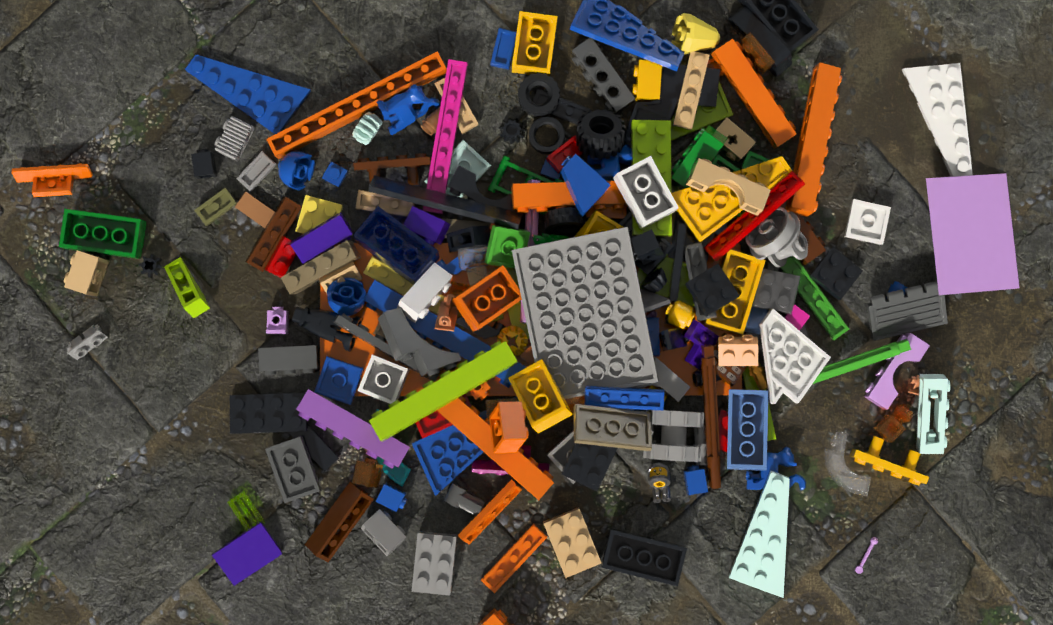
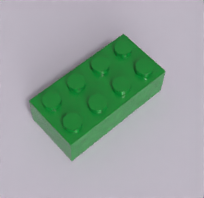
[59,209,147,259]

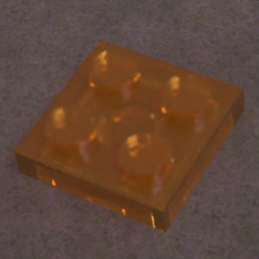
[740,32,775,74]

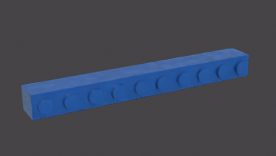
[365,280,527,388]

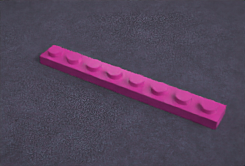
[423,59,468,214]

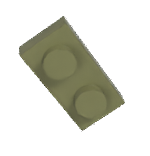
[194,188,237,226]

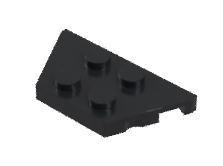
[624,98,679,147]

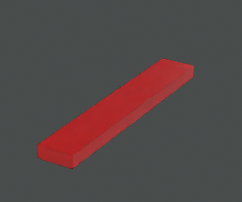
[704,171,805,262]

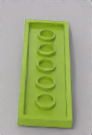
[631,120,672,236]

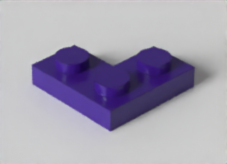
[684,320,719,369]

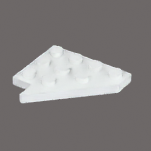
[759,309,831,404]

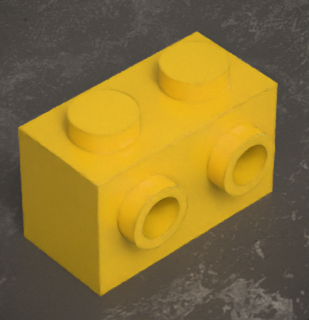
[632,60,662,102]

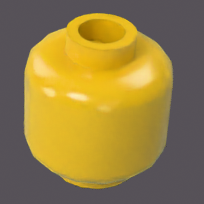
[665,300,696,329]

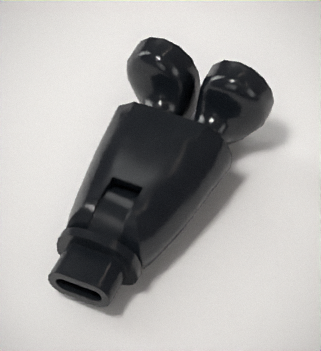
[292,306,362,352]

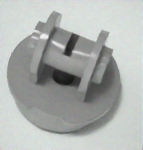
[746,207,808,268]

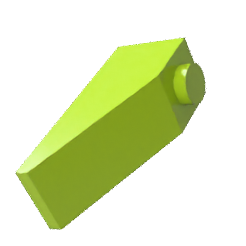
[164,257,210,318]

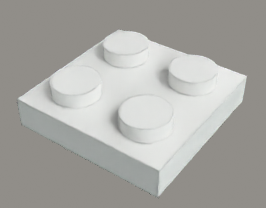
[844,199,891,245]

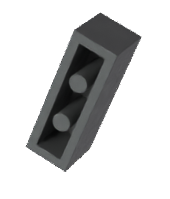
[258,345,320,375]

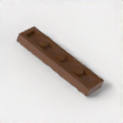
[245,196,302,272]

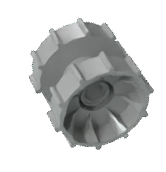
[643,410,704,462]

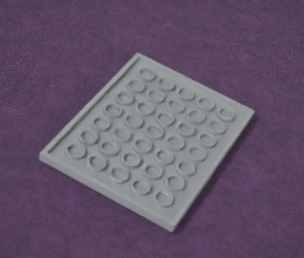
[512,227,659,399]

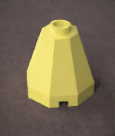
[671,13,720,55]

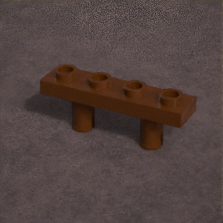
[353,153,431,185]

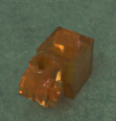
[873,403,914,443]

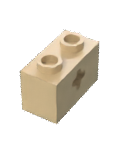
[716,117,756,162]

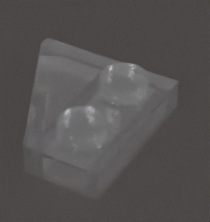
[458,245,498,277]

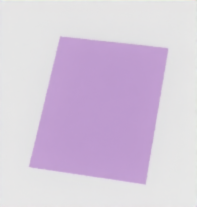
[926,173,1019,295]

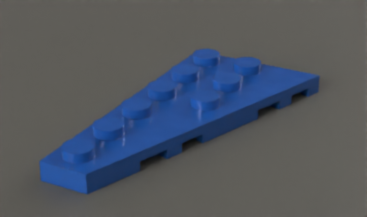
[412,396,519,496]

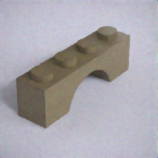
[281,240,361,294]

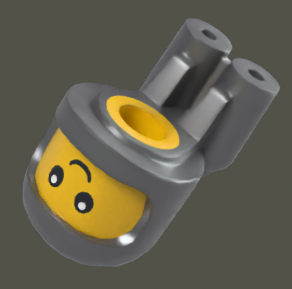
[648,463,671,503]

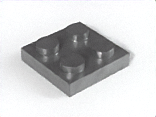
[753,269,800,315]

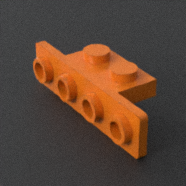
[11,163,93,197]

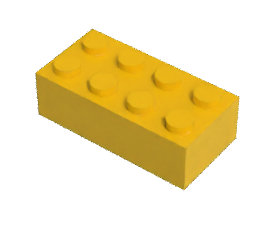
[703,249,766,335]

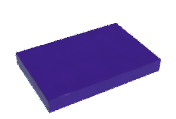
[212,522,283,586]

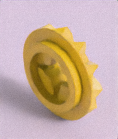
[497,326,528,356]

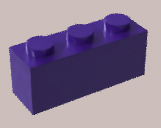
[290,212,353,264]

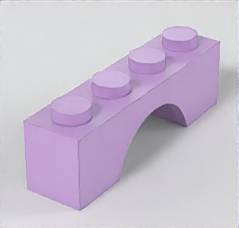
[864,333,930,410]

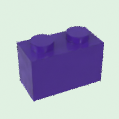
[402,206,451,246]

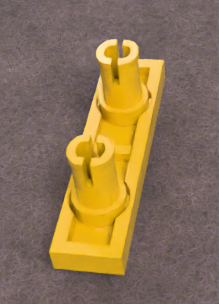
[850,436,929,486]

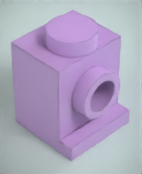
[266,307,289,334]

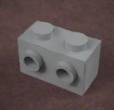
[361,509,406,556]

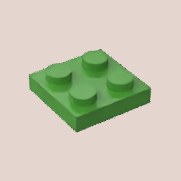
[484,225,531,268]

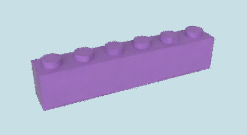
[296,389,410,469]

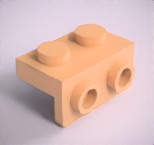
[718,335,758,366]

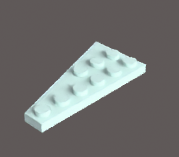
[728,470,790,598]

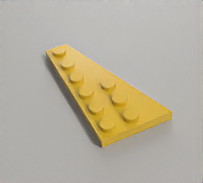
[671,156,792,242]

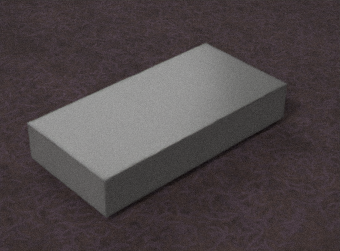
[236,151,277,192]

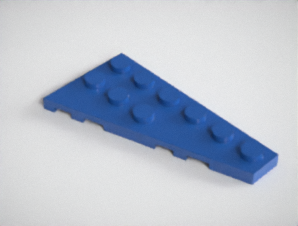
[570,0,684,71]
[185,55,311,134]

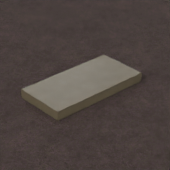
[573,404,652,451]

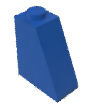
[561,154,610,217]

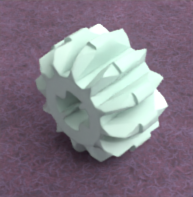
[352,112,382,145]

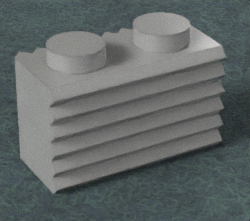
[214,116,255,162]

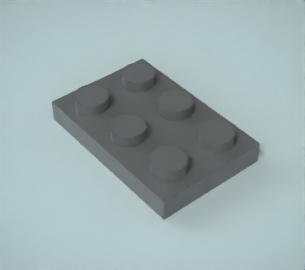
[265,436,322,503]

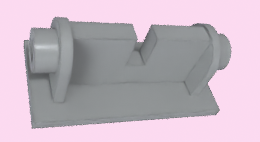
[66,324,108,360]

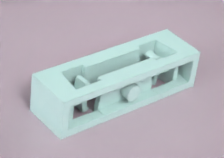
[916,374,950,454]

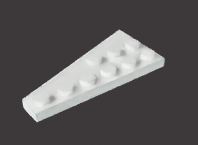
[902,63,973,177]

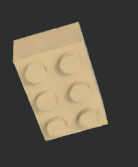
[543,507,601,578]

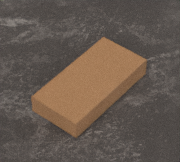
[235,192,275,228]

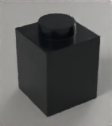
[191,149,217,179]

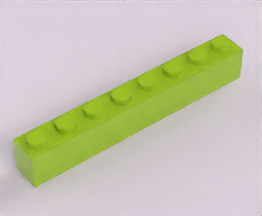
[369,341,518,442]

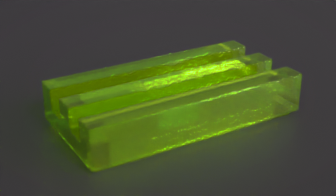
[227,491,266,531]

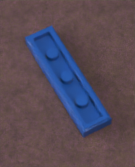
[585,386,665,411]

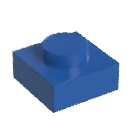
[322,162,349,188]

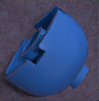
[278,151,315,190]
[327,277,366,316]

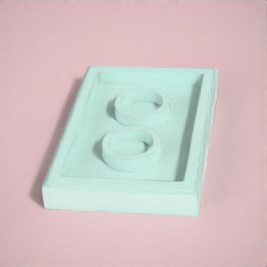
[424,140,491,198]

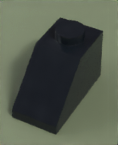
[446,225,490,253]

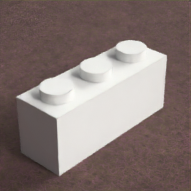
[397,262,453,323]

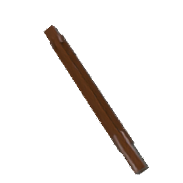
[701,344,721,489]

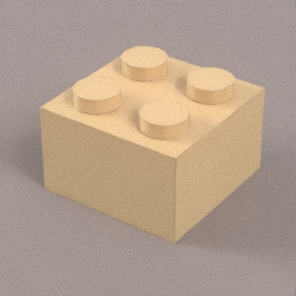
[64,250,109,297]

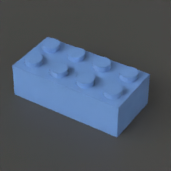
[727,389,768,471]

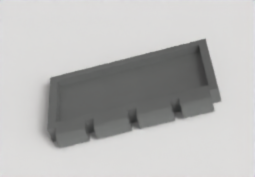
[867,281,948,341]

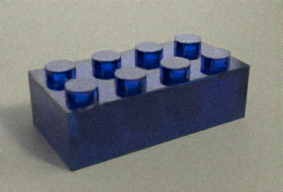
[354,206,440,285]

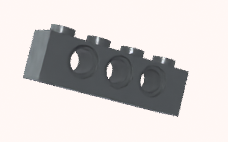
[571,38,635,115]

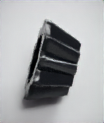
[499,117,526,144]
[641,267,667,293]

